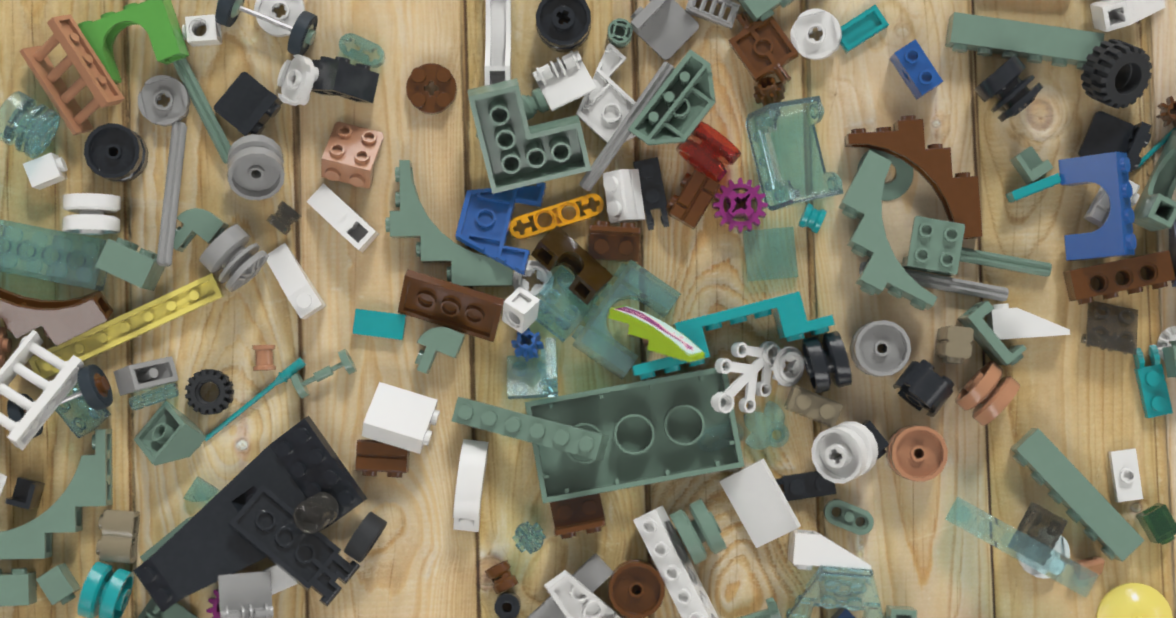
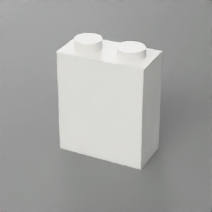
[362,382,440,454]

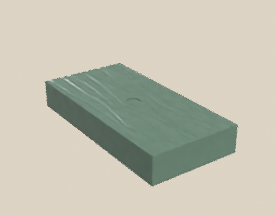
[525,366,745,503]

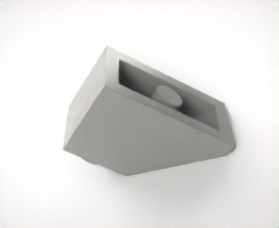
[114,356,179,396]

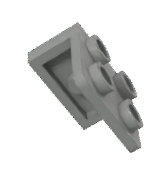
[631,0,699,60]

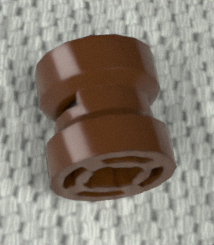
[485,560,519,594]

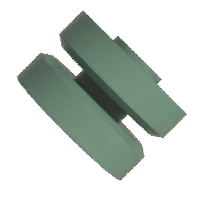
[669,498,727,565]

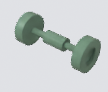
[291,349,357,399]

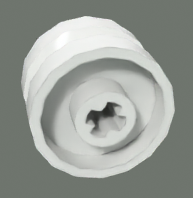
[62,193,121,235]
[811,421,878,483]

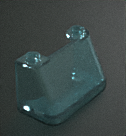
[746,96,844,211]

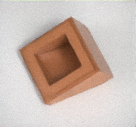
[1072,556,1105,580]

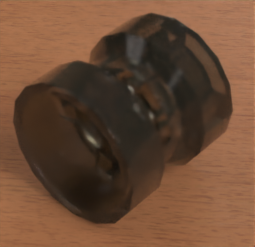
[267,201,302,236]

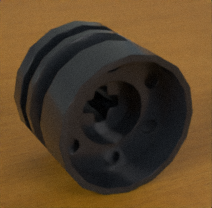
[974,55,1043,122]

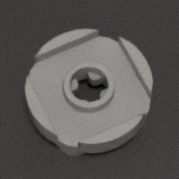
[138,75,190,126]

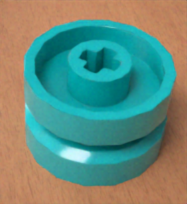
[77,562,134,618]

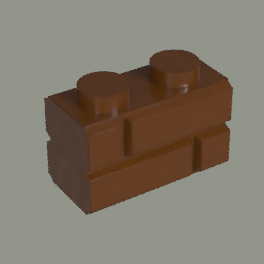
[667,170,720,230]
[355,439,410,478]

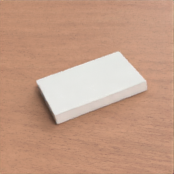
[719,458,801,548]

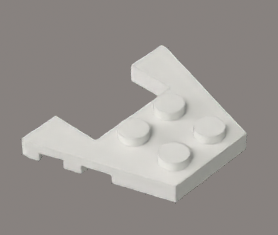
[576,43,636,143]

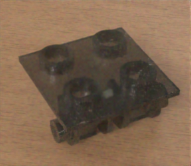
[1081,301,1138,355]

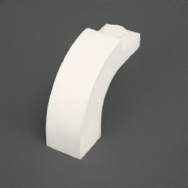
[453,439,489,532]

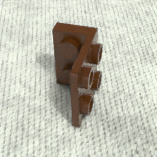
[588,221,641,262]
[550,493,606,539]

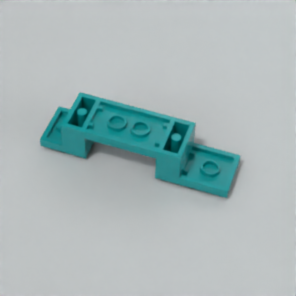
[631,291,835,380]

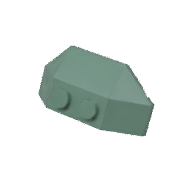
[628,49,716,145]

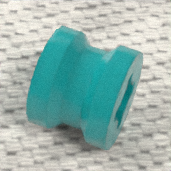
[798,203,827,234]

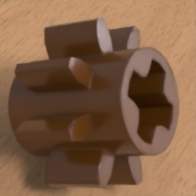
[753,77,785,109]
[1156,96,1176,128]

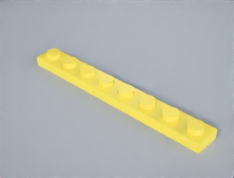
[28,273,224,379]

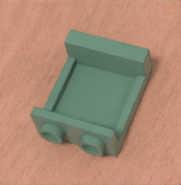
[957,301,1027,366]

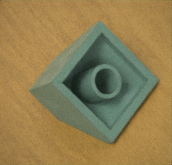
[134,401,206,466]

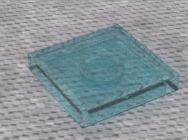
[743,227,798,282]

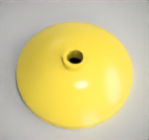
[1096,583,1173,618]

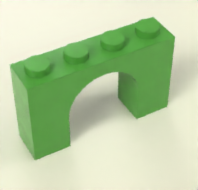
[78,0,190,84]

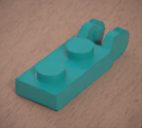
[1133,344,1173,418]

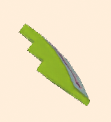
[609,305,705,362]

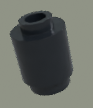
[494,591,521,618]

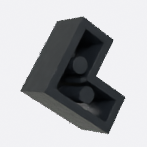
[311,56,379,103]

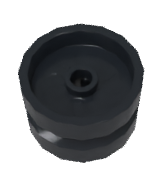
[536,0,591,52]
[84,123,148,183]
[801,331,852,393]

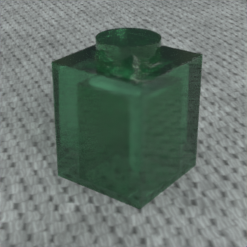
[1136,503,1176,545]

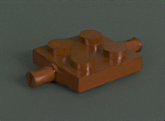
[728,12,798,84]

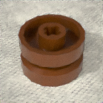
[609,559,665,618]

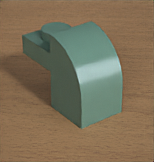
[173,208,229,252]
[415,327,466,374]

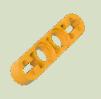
[509,193,604,240]

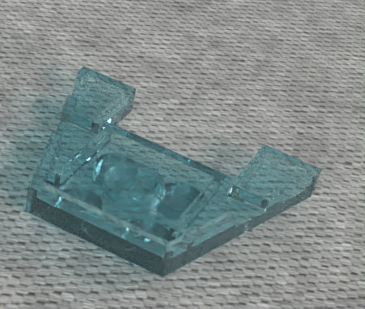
[786,566,885,618]

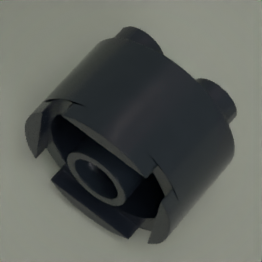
[893,359,955,417]

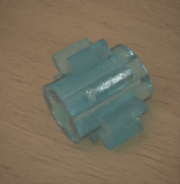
[512,521,546,554]

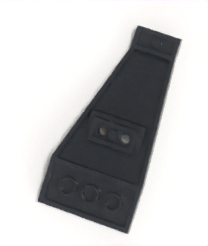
[133,416,367,613]

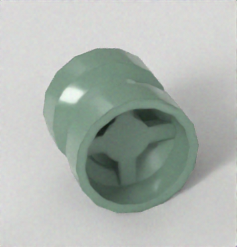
[607,18,633,48]
[521,87,550,120]

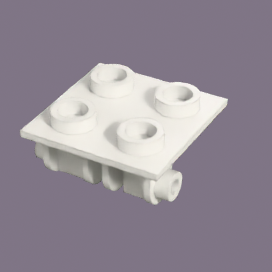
[532,50,597,111]

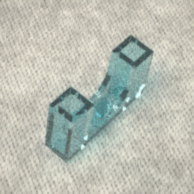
[572,260,681,379]

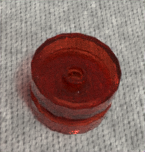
[676,121,741,183]

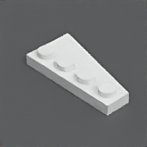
[544,570,623,618]

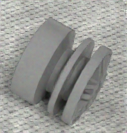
[199,224,269,292]

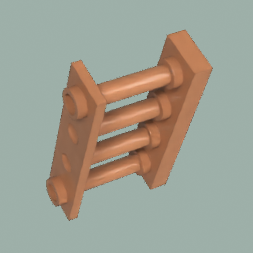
[19,14,125,136]

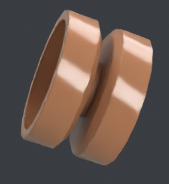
[955,361,1020,426]
[886,425,948,482]

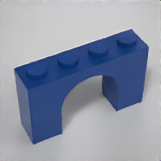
[1058,152,1137,261]

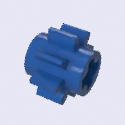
[511,328,544,362]

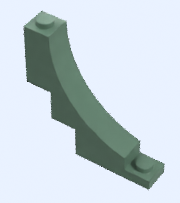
[0,429,113,559]

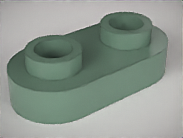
[824,499,874,535]

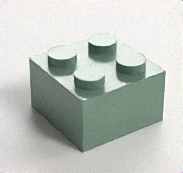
[95,237,165,291]

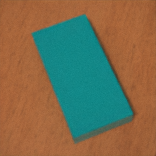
[840,4,889,53]
[1005,173,1061,203]
[352,309,407,340]

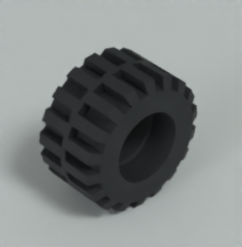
[1081,39,1152,109]

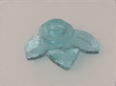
[744,401,789,450]

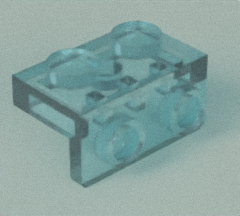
[55,382,111,438]

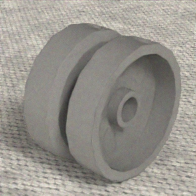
[227,134,285,200]
[850,320,911,377]

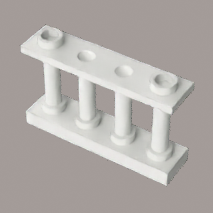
[0,330,85,451]

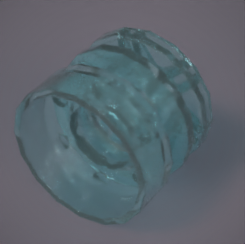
[0,91,60,159]

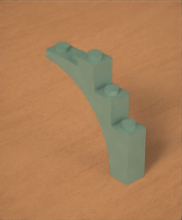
[838,150,938,310]
[385,160,513,287]

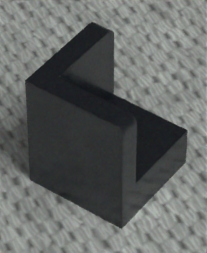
[5,477,45,510]

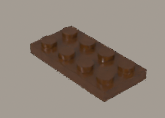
[398,269,505,342]

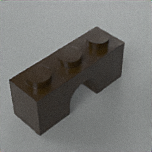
[531,226,613,305]

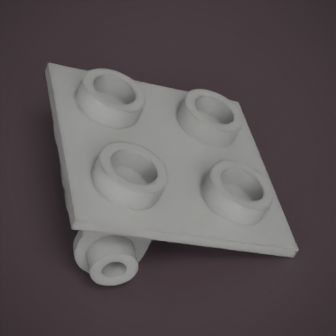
[218,571,274,618]

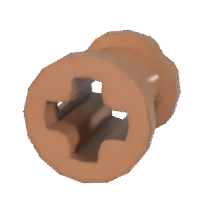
[252,345,276,371]

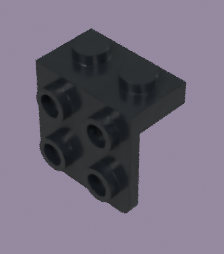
[214,72,283,136]
[1078,111,1152,173]

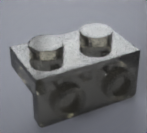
[1007,502,1067,566]

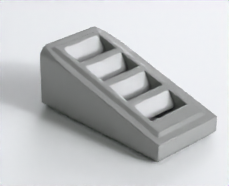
[685,0,740,29]

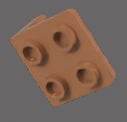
[321,122,383,189]

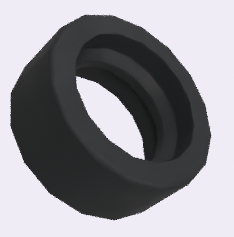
[344,512,387,563]

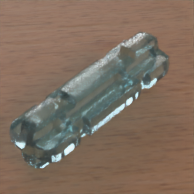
[129,383,179,410]

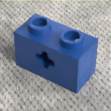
[889,39,943,100]

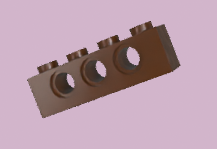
[1063,250,1176,305]

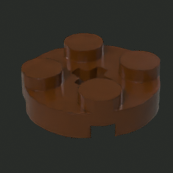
[406,63,457,115]

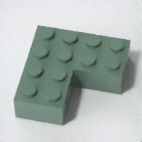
[467,78,591,194]

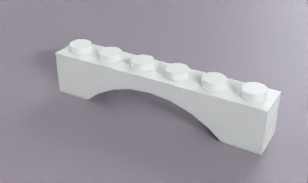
[485,0,511,86]

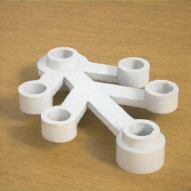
[711,341,780,413]

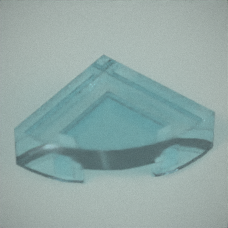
[183,476,219,502]

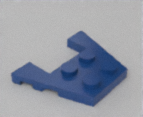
[455,182,546,275]

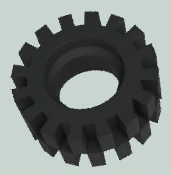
[185,369,234,415]

